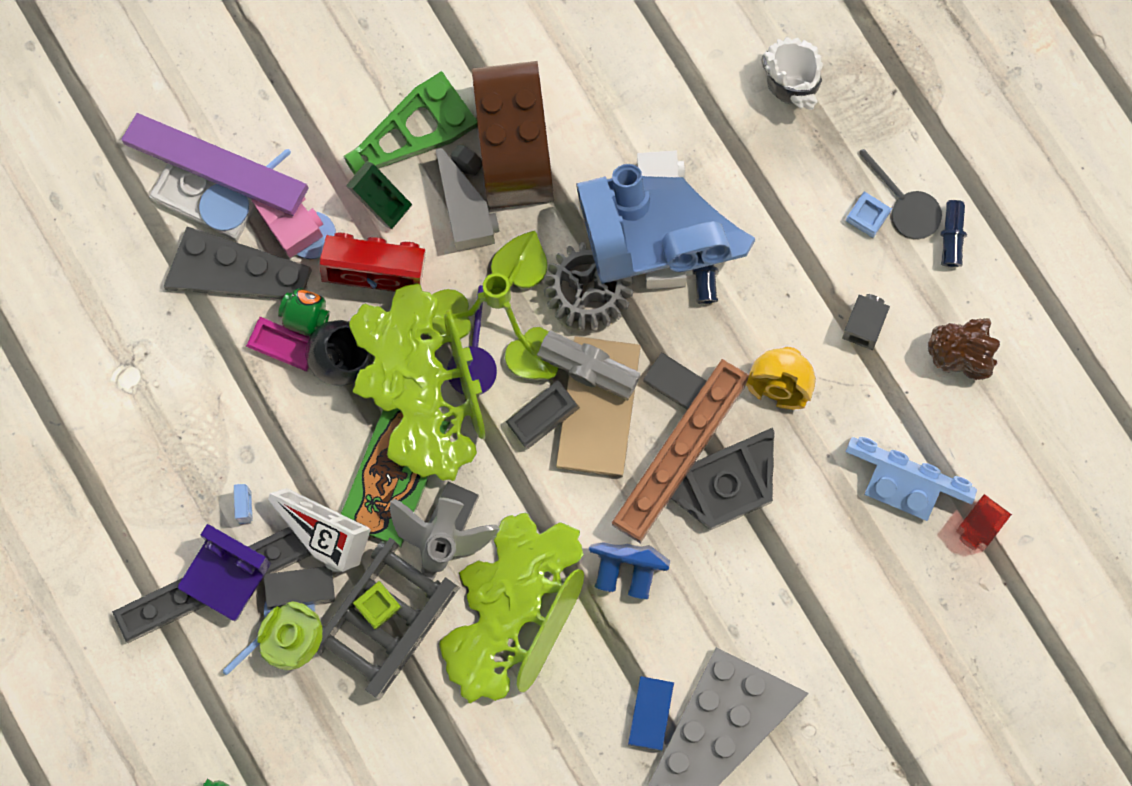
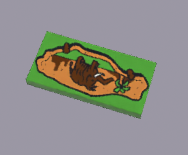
[341,408,450,548]

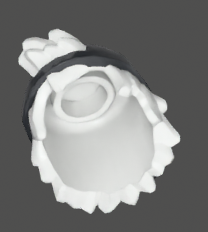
[761,37,823,110]

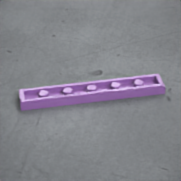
[121,113,309,216]

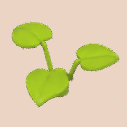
[424,231,559,380]

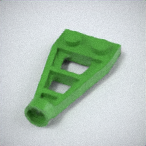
[343,71,478,175]

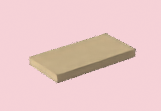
[556,336,641,477]

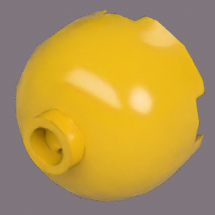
[746,347,816,410]

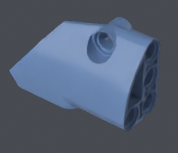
[576,164,755,284]

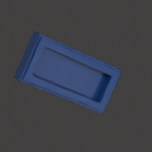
[628,676,674,751]

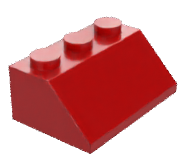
[319,232,425,292]

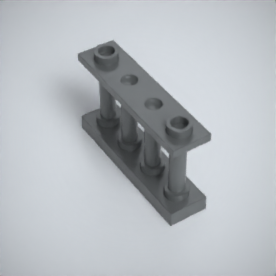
[316,538,460,699]

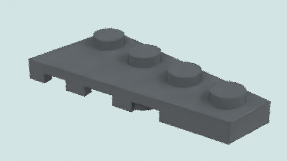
[163,226,312,299]

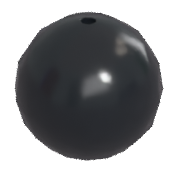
[305,320,372,386]

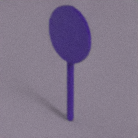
[447,285,497,395]

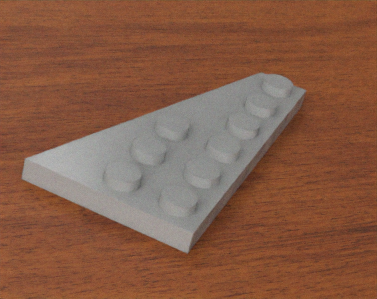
[648,647,809,786]

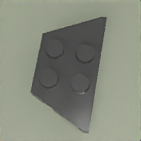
[671,428,775,530]

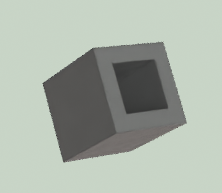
[842,294,890,350]

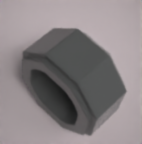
[450,145,483,176]

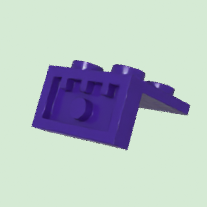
[178,523,271,621]

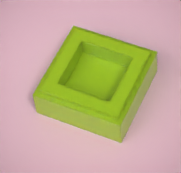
[353,581,402,630]

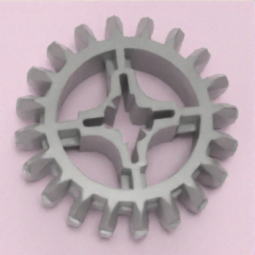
[544,242,633,331]

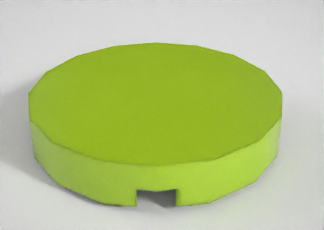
[257,601,322,671]

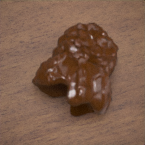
[928,318,1000,380]

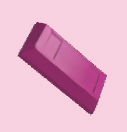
[246,317,310,372]

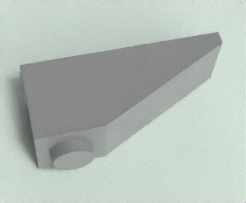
[436,148,500,251]

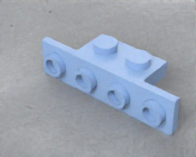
[846,437,977,521]

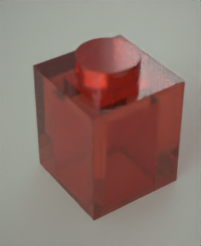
[956,494,1012,552]

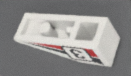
[268,488,371,572]

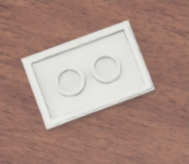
[149,163,255,242]

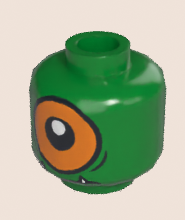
[278,288,330,336]

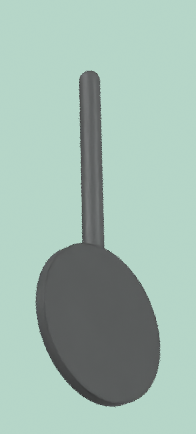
[860,149,942,239]

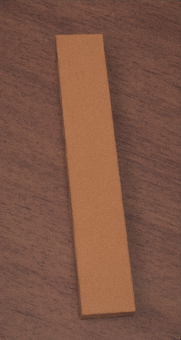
[612,359,749,544]

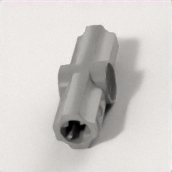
[537,330,641,401]

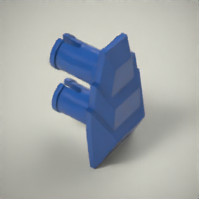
[589,542,670,599]

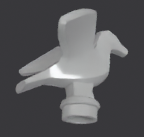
[390,498,500,580]

